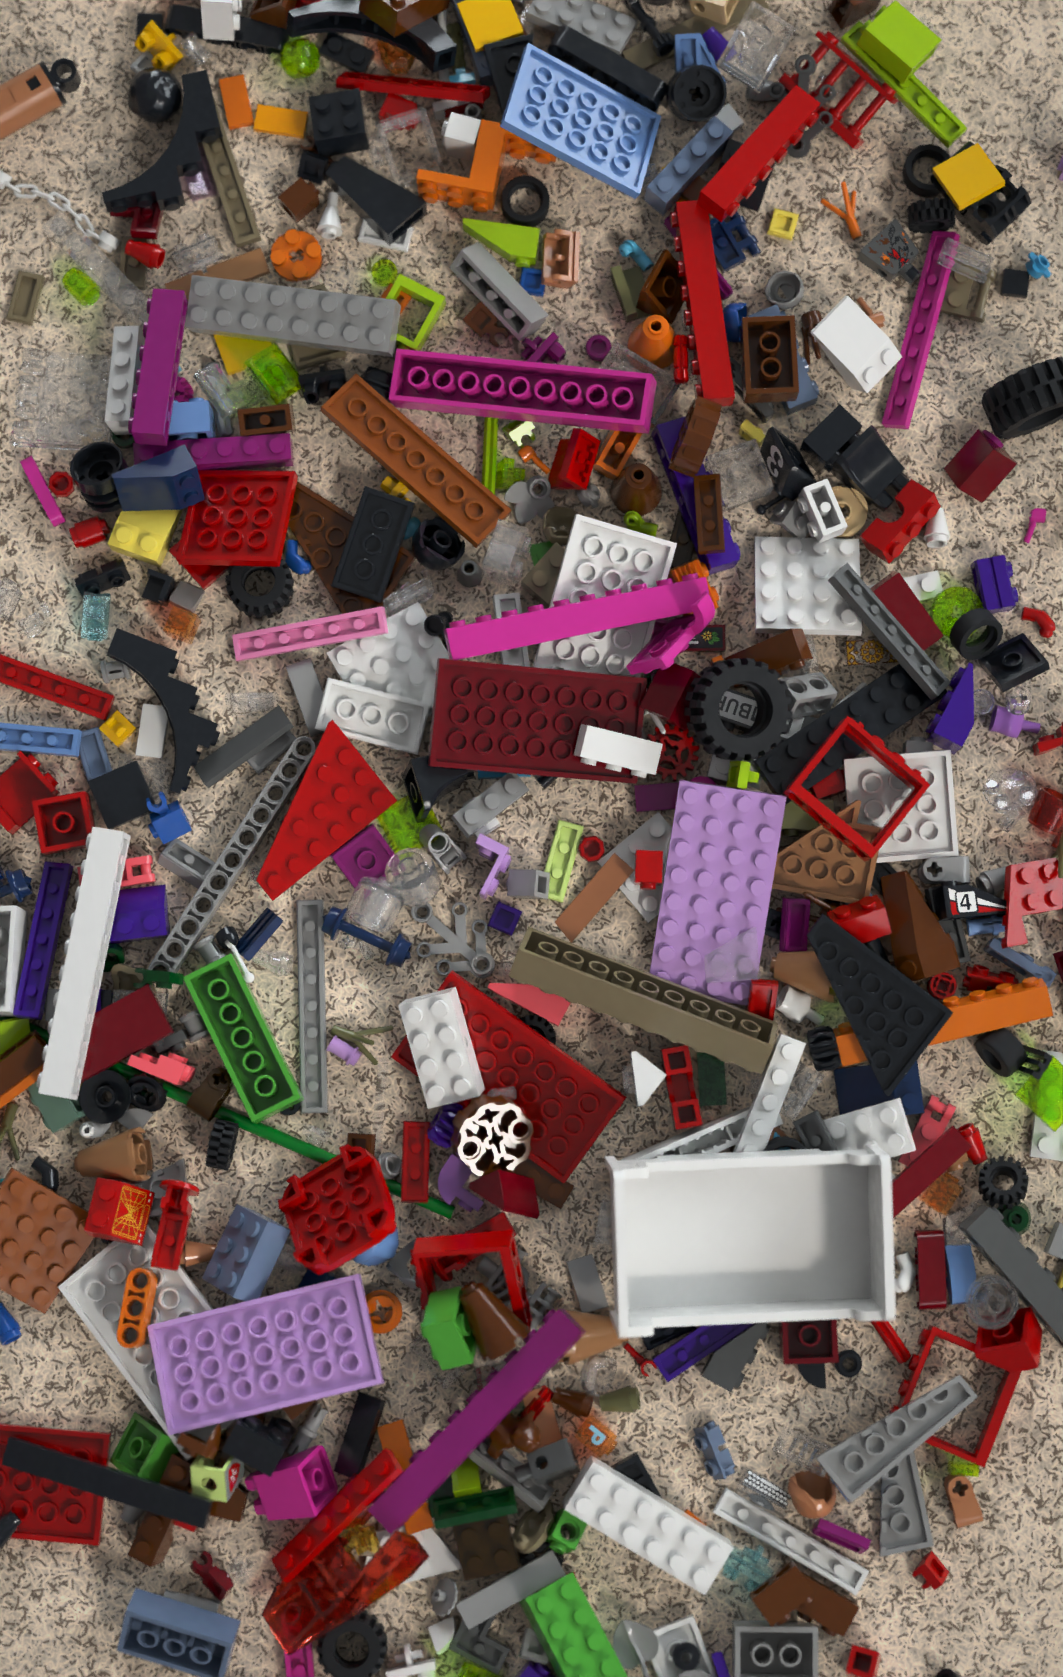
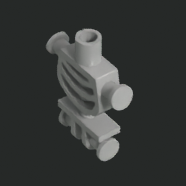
[476,1248,562,1331]

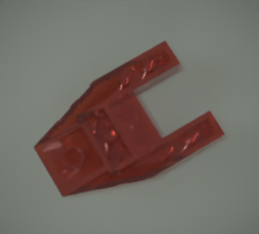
[261,1473,429,1655]

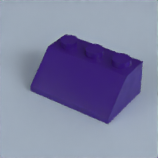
[109,885,171,944]

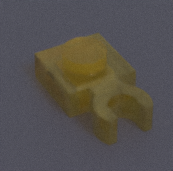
[340,1525,382,1557]

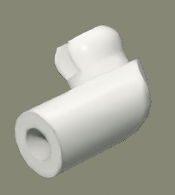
[895,1252,916,1293]

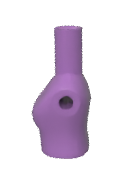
[989,705,1040,738]

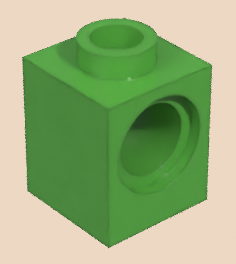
[546,1508,587,1554]

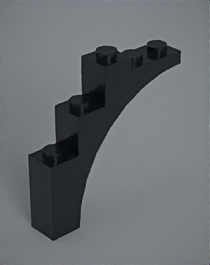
[286,0,457,73]
[102,70,223,213]
[106,628,220,795]

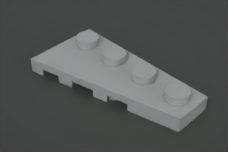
[879,1451,934,1557]

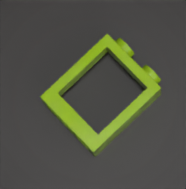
[386,274,446,351]

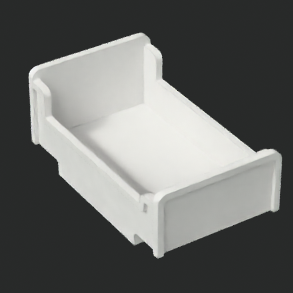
[604,1144,896,1339]

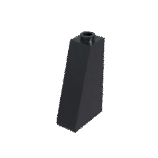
[325,156,427,246]

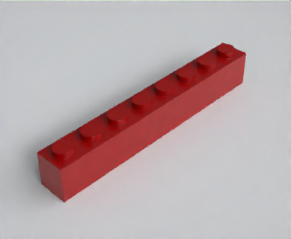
[670,200,735,407]

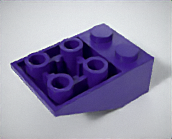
[925,662,974,755]

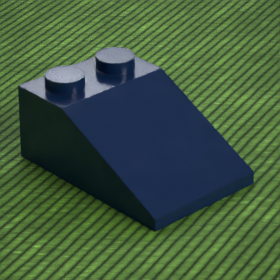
[111,444,205,511]
[834,1061,924,1115]

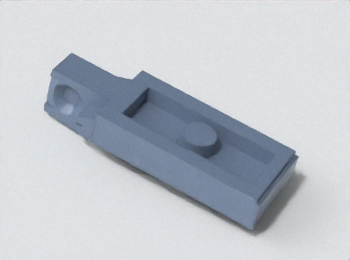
[984,938,1057,988]

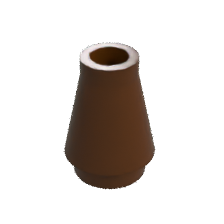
[552,1387,594,1418]

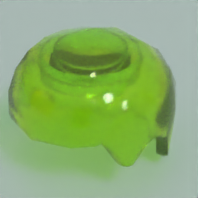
[280,38,320,79]

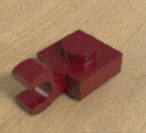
[190,1551,235,1602]

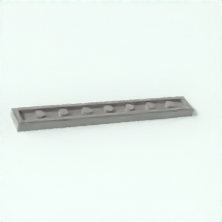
[296,899,328,1114]

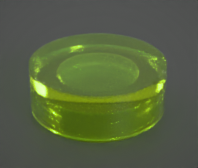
[372,259,398,287]

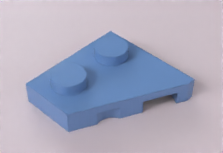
[674,33,726,83]

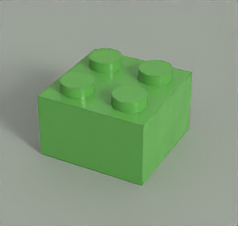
[420,1286,476,1370]

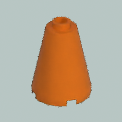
[628,315,676,371]

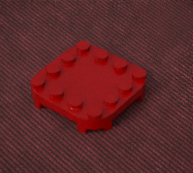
[278,1144,397,1275]

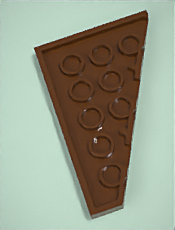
[288,481,416,614]

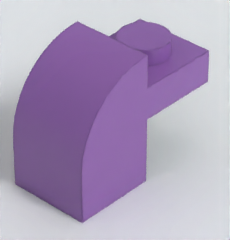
[438,1154,484,1213]

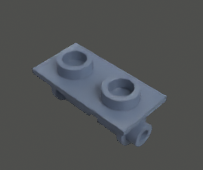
[693,1421,735,1480]

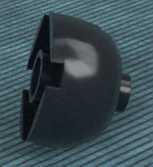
[412,517,465,571]

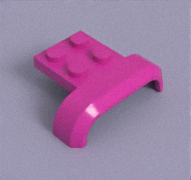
[626,590,715,675]

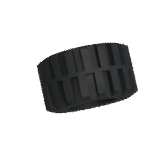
[225,559,294,619]
[317,1608,388,1677]

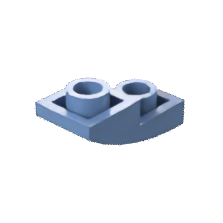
[945,1244,978,1305]

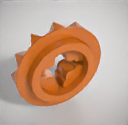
[365,1290,402,1334]

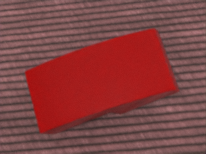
[1032,722,1063,756]

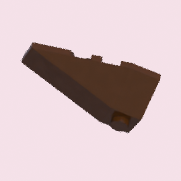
[881,870,961,981]

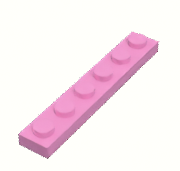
[232,606,389,662]

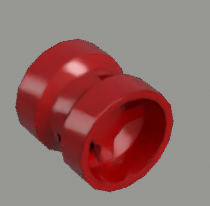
[926,972,957,1000]

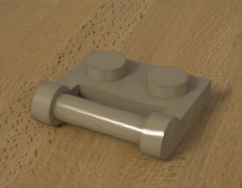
[940,262,996,323]

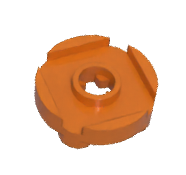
[271,229,322,282]

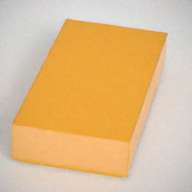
[253,104,309,139]

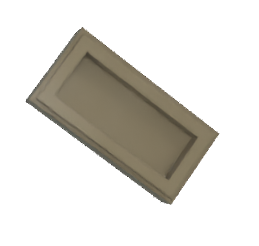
[6,270,45,326]

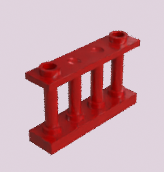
[778,31,899,149]

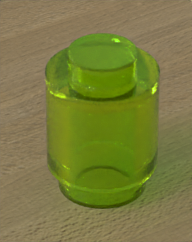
[62,267,100,306]

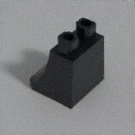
[831,425,910,512]
[402,755,476,823]

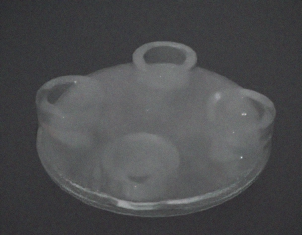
[983,768,1037,813]

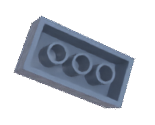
[117,1588,241,1677]

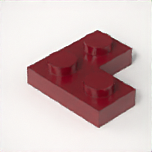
[110,202,163,240]

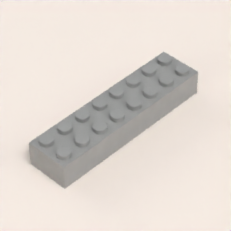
[185,275,401,357]

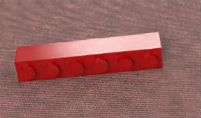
[697,85,821,222]

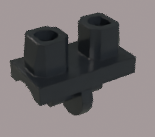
[298,365,347,404]

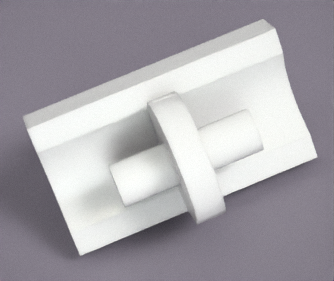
[386,1644,437,1677]

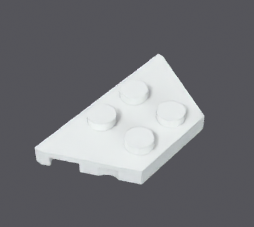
[359,1525,462,1594]

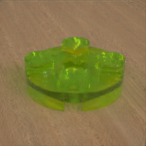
[930,586,983,638]

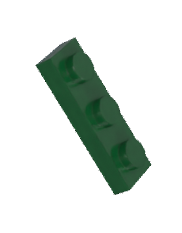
[433,1486,518,1529]

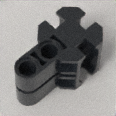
[930,141,1032,246]

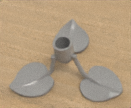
[613,1620,712,1677]

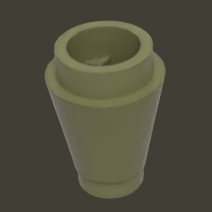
[599,1385,641,1413]

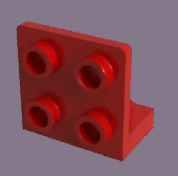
[548,428,601,490]

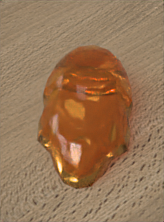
[376,40,414,76]

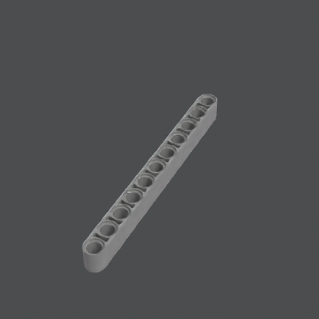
[148,736,317,984]

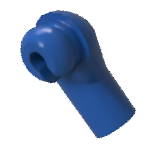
[285,540,312,575]

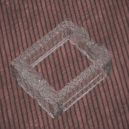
[374,106,444,188]

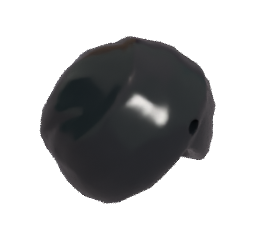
[127,67,183,123]

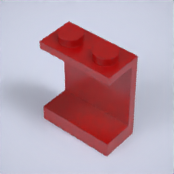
[0,751,60,835]

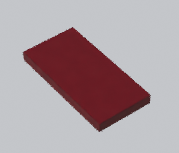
[81,984,174,1083]

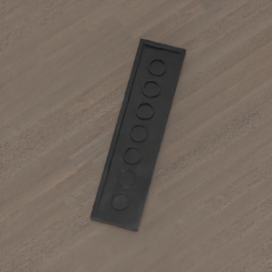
[752,664,947,805]

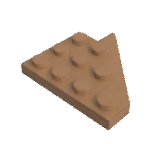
[772,800,882,904]

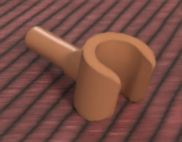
[856,297,885,328]

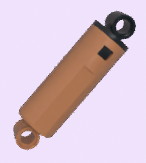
[0,58,81,141]

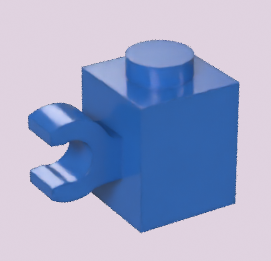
[146,791,192,845]

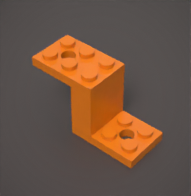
[416,119,557,213]

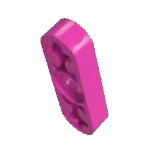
[20,455,66,527]

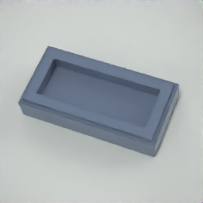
[79,726,113,781]

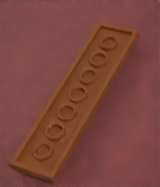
[320,373,512,548]

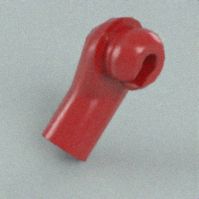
[1021,607,1056,638]

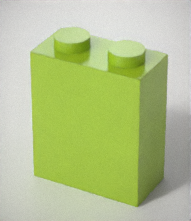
[857,0,942,84]

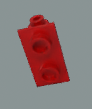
[962,964,1019,992]

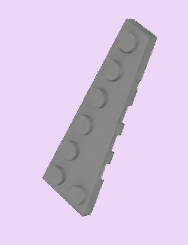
[816,1374,978,1502]

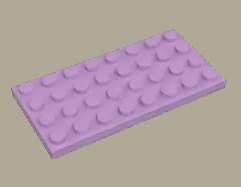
[649,780,787,1005]
[147,1274,384,1435]

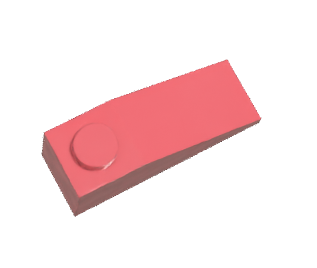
[487,983,571,1027]

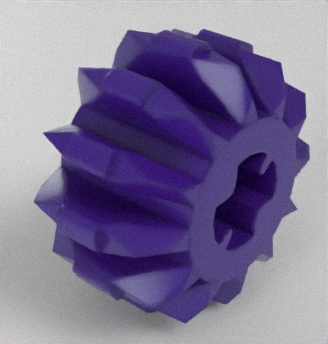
[428,1103,464,1148]

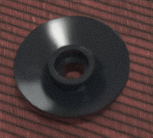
[79,1070,131,1124]

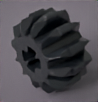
[806,1026,841,1071]

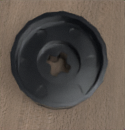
[666,65,727,122]
[70,441,129,513]

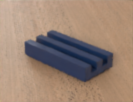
[235,907,283,962]

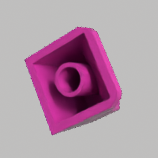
[245,1445,338,1521]

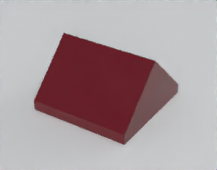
[944,429,1018,503]
[639,663,701,731]
[468,1169,540,1219]

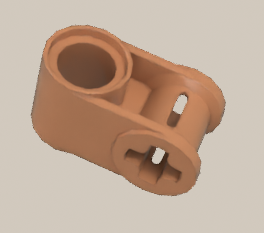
[944,1472,983,1529]

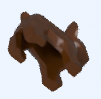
[487,1410,540,1460]

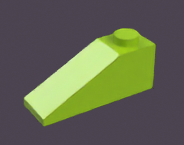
[462,218,540,268]

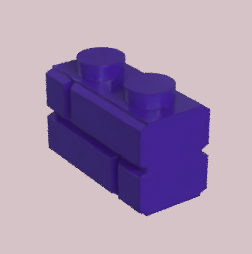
[971,555,1018,614]

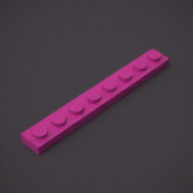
[881,231,960,430]

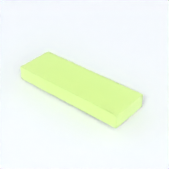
[544,819,584,903]

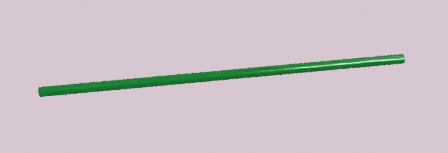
[0,1017,455,1219]

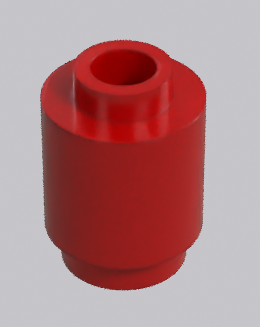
[69,515,110,548]

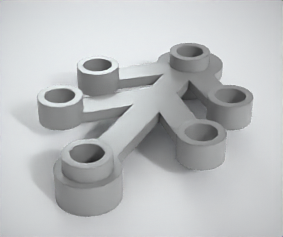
[411,901,495,978]

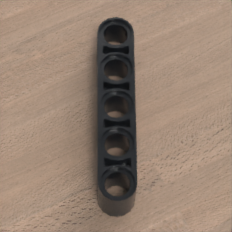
[164,4,290,57]
[547,25,667,112]

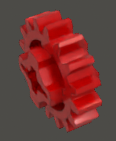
[647,724,699,782]

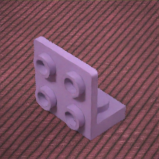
[475,833,512,900]

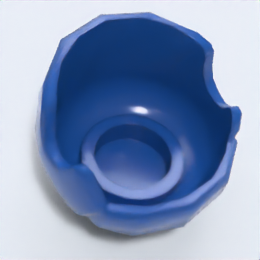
[723,303,747,343]

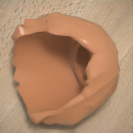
[787,1470,837,1519]

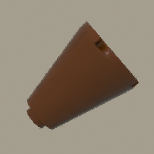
[610,463,662,516]
[459,1281,529,1361]

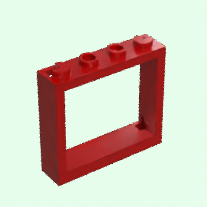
[783,716,930,862]
[410,1230,532,1332]
[889,1325,1022,1468]

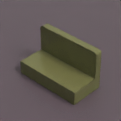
[610,265,650,323]

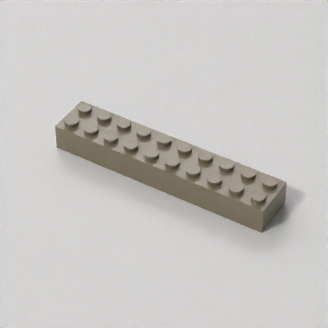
[509,927,778,1074]

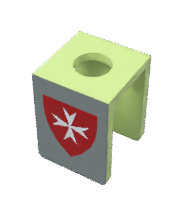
[190,1455,244,1502]

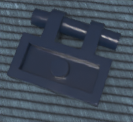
[710,211,761,273]

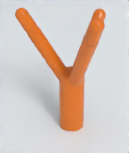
[821,181,862,240]

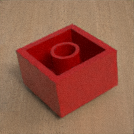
[32,791,95,855]

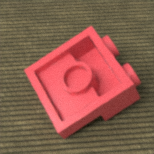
[127,1052,196,1086]

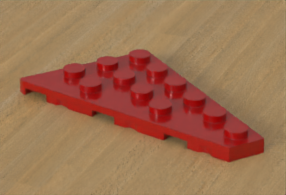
[256,720,397,901]

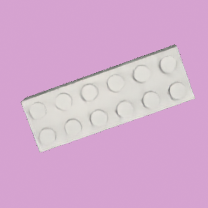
[562,1455,734,1595]

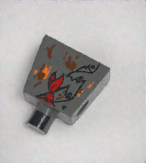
[857,218,921,284]

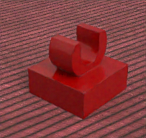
[912,1551,949,1590]

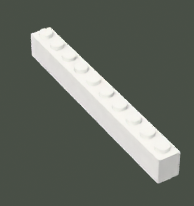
[37,827,131,1100]

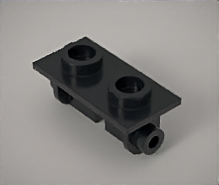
[74,558,131,600]

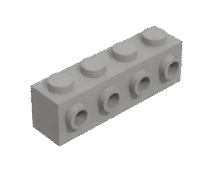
[449,242,549,341]

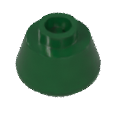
[997,1202,1031,1235]

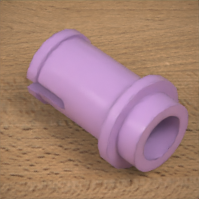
[326,1035,362,1066]

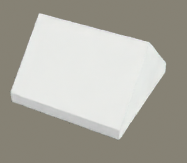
[630,1051,666,1107]

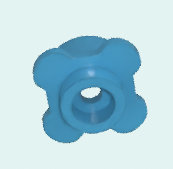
[1026,252,1051,279]

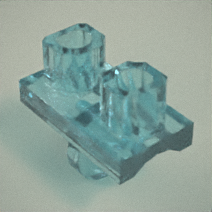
[81,592,111,641]
[722,1545,774,1592]

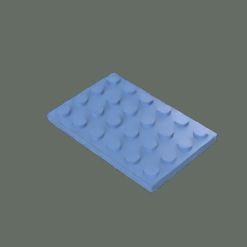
[500,43,661,199]

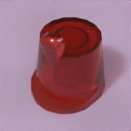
[1027,786,1063,848]

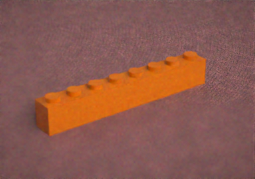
[833,977,1053,1067]

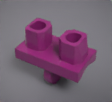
[520,332,566,364]

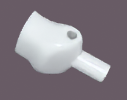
[775,985,824,1026]

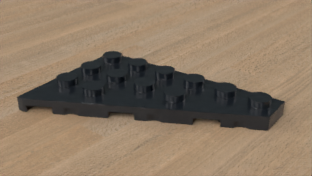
[806,913,954,1096]

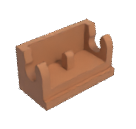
[541,229,580,289]

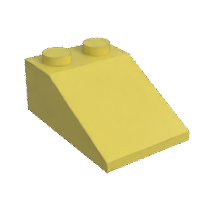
[108,509,183,568]

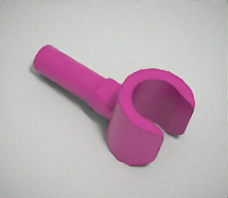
[1023,508,1046,544]

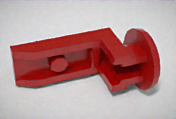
[151,1180,200,1272]
[429,1211,517,1282]

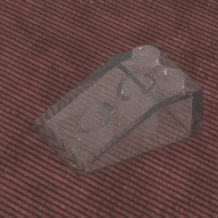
[716,1,796,93]

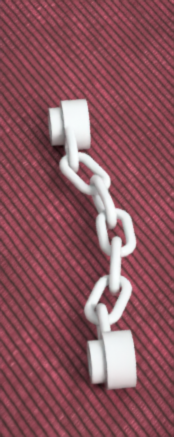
[0,170,121,253]

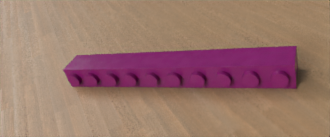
[368,1308,586,1534]

